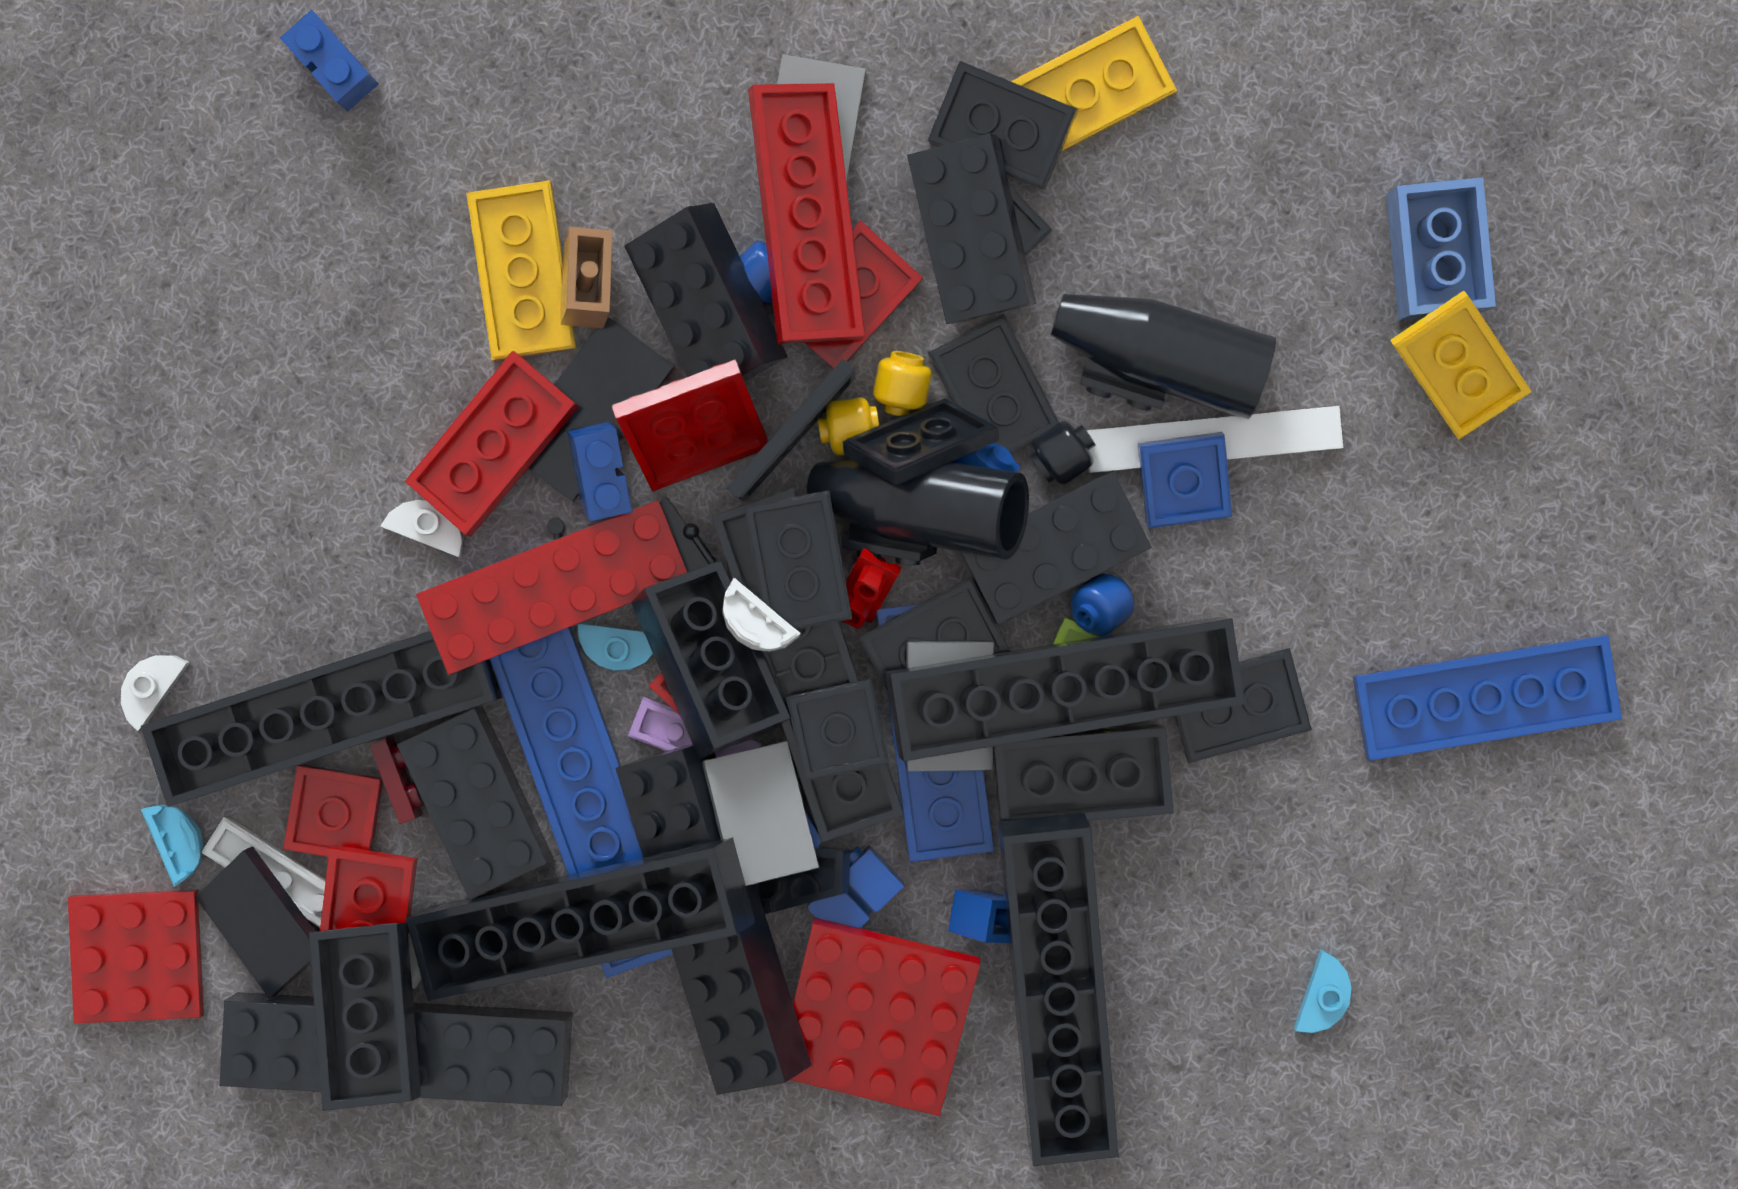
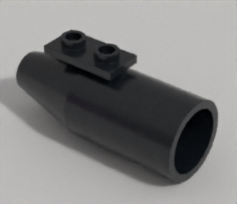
[1050,294,1276,419]
[807,459,1029,566]

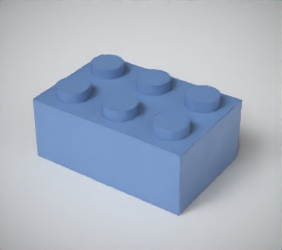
[1386,177,1496,321]

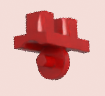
[842,548,902,629]

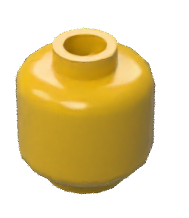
[873,351,932,416]
[818,397,879,456]

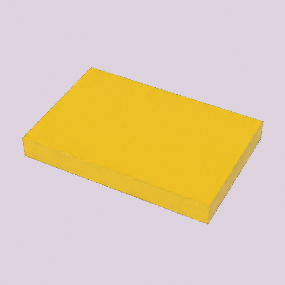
[1390,291,1532,440]

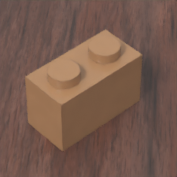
[561,227,613,329]

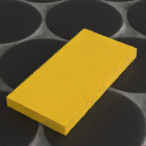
[1011,15,1177,152]
[466,180,577,361]

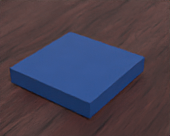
[1138,432,1232,528]

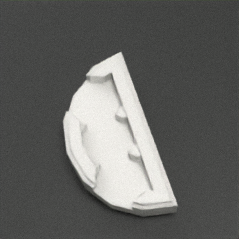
[380,500,464,557]
[722,578,801,652]
[121,655,190,731]

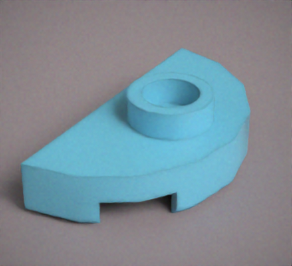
[577,623,653,671]
[141,804,204,887]
[1294,949,1352,1033]

